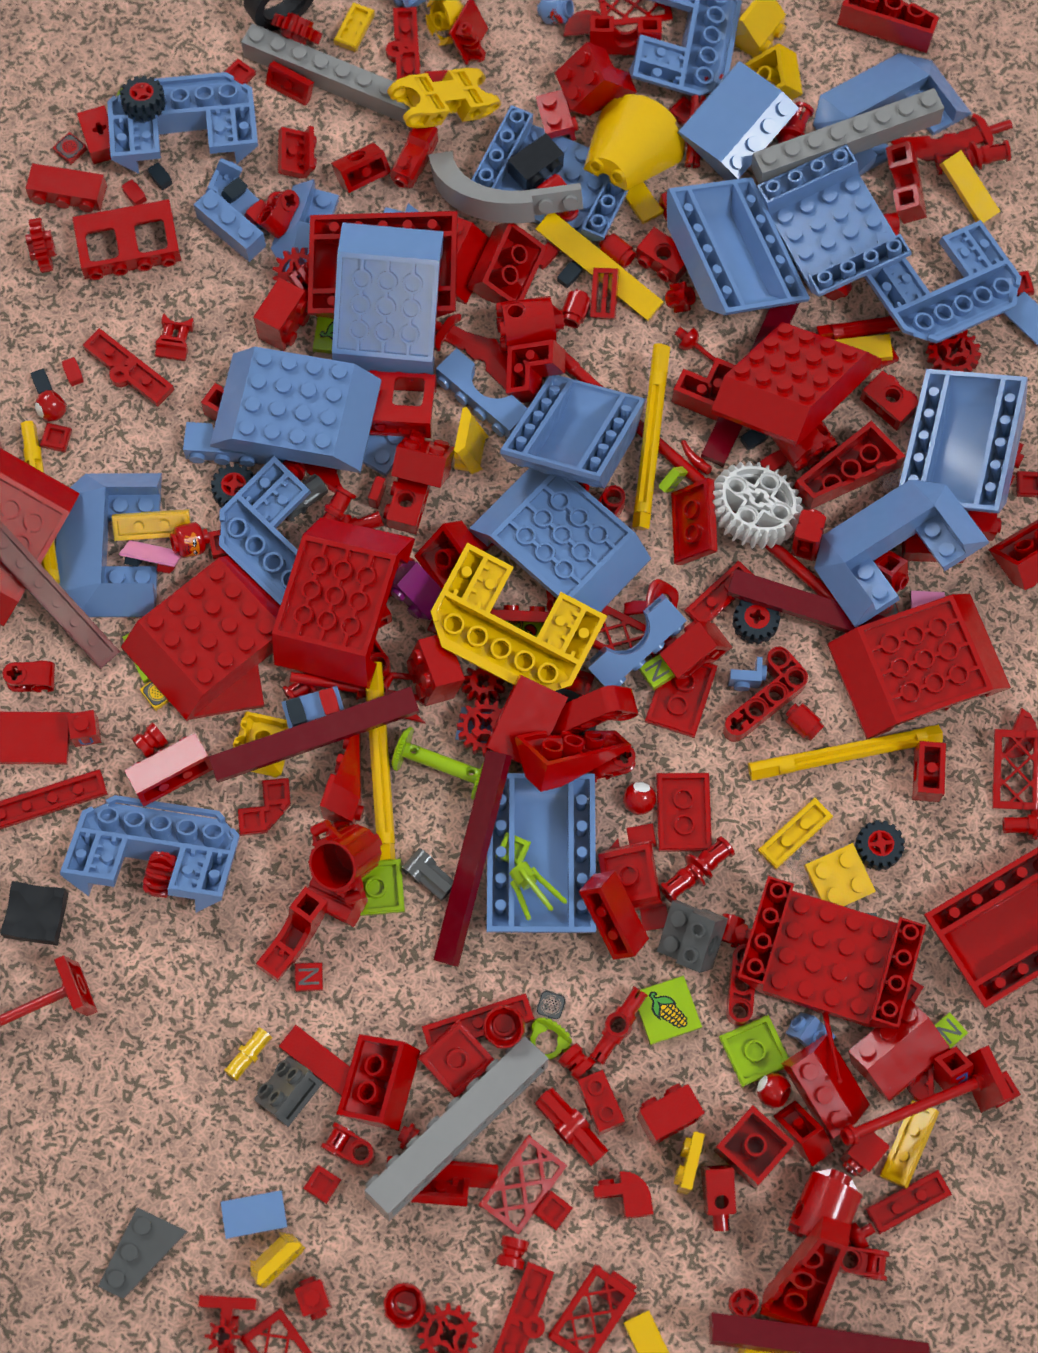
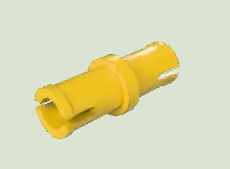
[224,1027,272,1081]

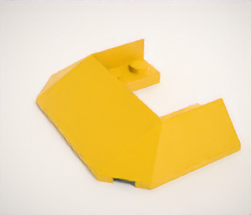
[430,543,607,691]

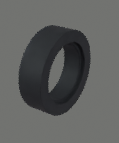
[244,0,314,31]

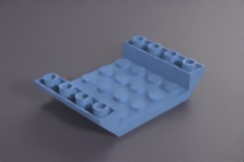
[471,105,629,242]
[757,144,912,297]
[332,222,444,374]
[469,468,651,612]

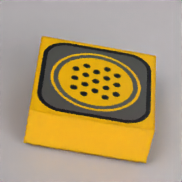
[140,682,169,711]

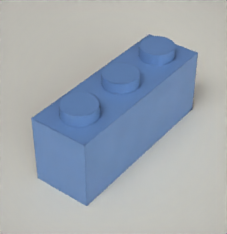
[194,189,266,262]

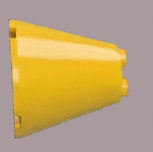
[583,94,685,191]

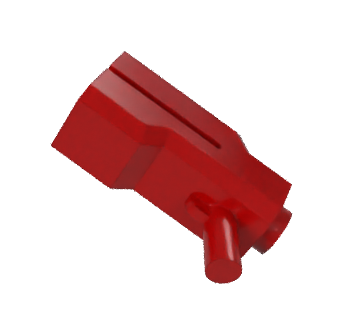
[390,126,438,189]

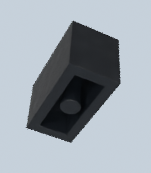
[507,133,564,190]

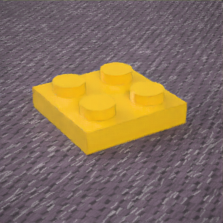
[803,843,876,906]
[673,1131,705,1195]

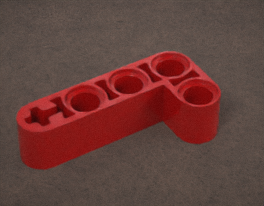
[723,646,808,742]
[550,685,639,735]

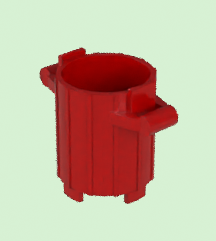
[308,820,383,905]

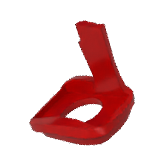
[624,579,679,616]

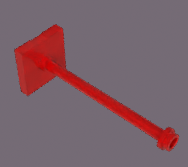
[0,955,98,1027]
[840,1045,1013,1146]

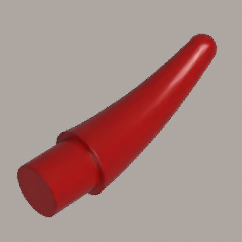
[681,440,713,475]

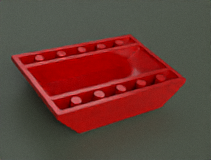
[307,211,458,319]
[711,322,882,446]
[121,555,281,722]
[923,847,1038,1009]

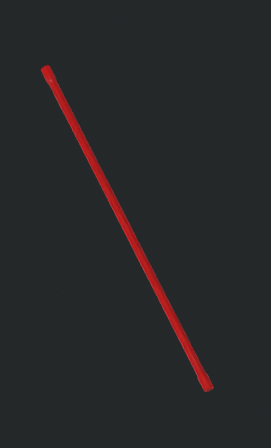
[565,352,951,712]

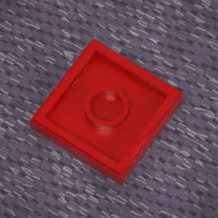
[418,1019,495,1098]

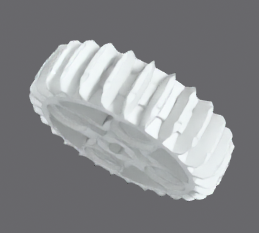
[713,461,803,549]

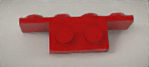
[386,1156,499,1207]

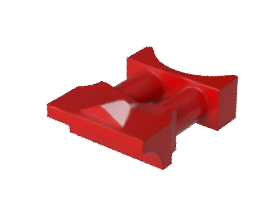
[155,314,194,361]

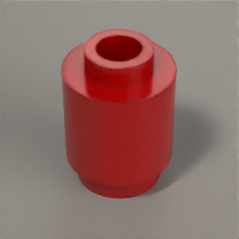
[599,233,636,269]
[562,289,591,328]
[785,703,824,741]

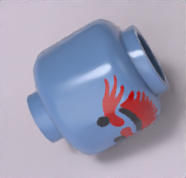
[537,0,574,25]

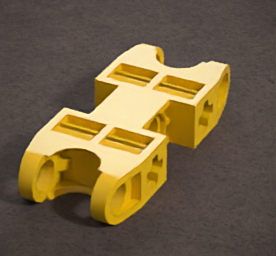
[387,68,501,128]

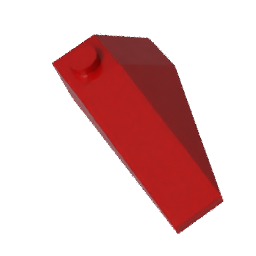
[320,734,365,825]

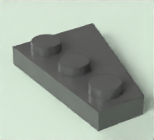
[98,1207,188,1299]

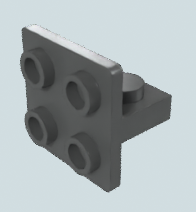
[254,1056,323,1127]

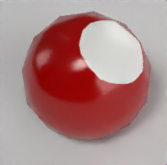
[35,390,67,421]
[623,782,656,815]
[757,1073,791,1108]

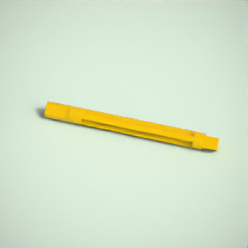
[632,343,670,530]
[21,420,60,584]
[365,662,396,861]
[748,724,943,781]

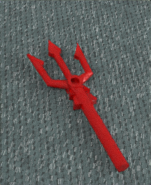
[289,672,426,724]

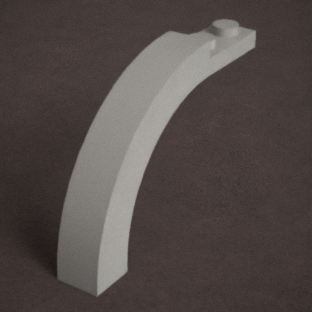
[429,151,583,223]

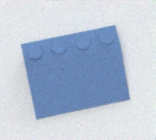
[677,61,799,181]

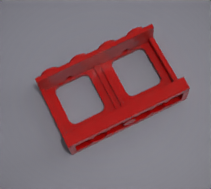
[72,199,182,280]
[368,370,437,438]

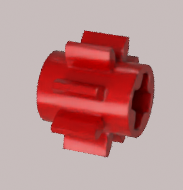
[665,282,696,313]
[204,1318,242,1353]

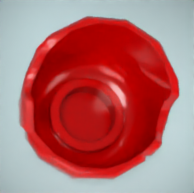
[483,1005,525,1049]
[384,1283,427,1329]

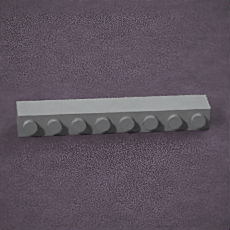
[241,24,410,124]
[751,88,944,184]
[364,1036,549,1221]

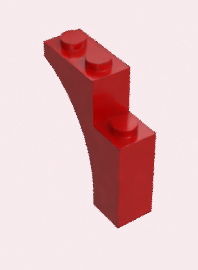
[902,511,1002,563]

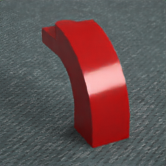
[256,886,327,982]

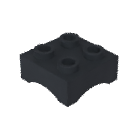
[0,881,69,946]

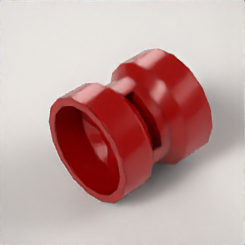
[131,722,168,758]
[557,1043,596,1082]
[496,1236,529,1271]
[728,1288,759,1317]

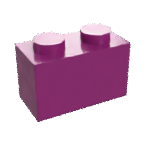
[390,561,442,620]

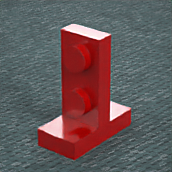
[198,1295,259,1353]

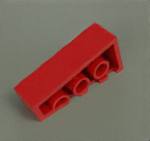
[837,0,939,53]
[794,421,906,509]
[760,1216,851,1327]

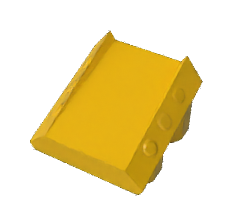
[454,407,489,474]
[233,711,289,778]
[250,1232,306,1289]

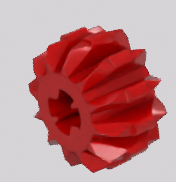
[461,666,505,705]
[143,851,177,898]

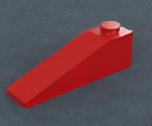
[515,730,631,792]

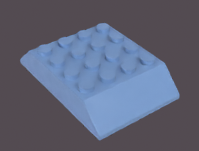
[667,177,810,315]
[210,347,382,473]
[899,369,1028,513]
[500,375,646,489]
[487,773,596,933]

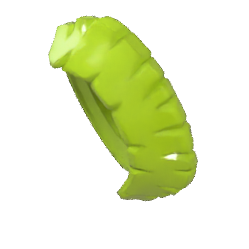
[530,1017,572,1060]

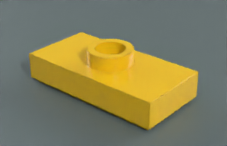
[334,2,375,52]

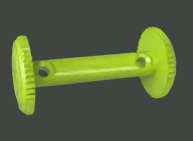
[392,727,484,800]

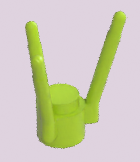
[509,861,567,920]

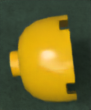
[426,0,464,46]

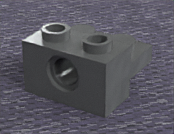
[657,900,728,973]

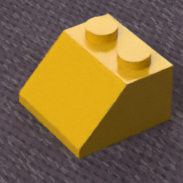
[734,0,786,57]
[744,43,803,100]

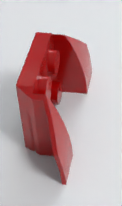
[598,823,668,931]

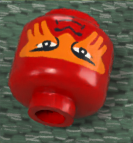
[170,522,210,558]

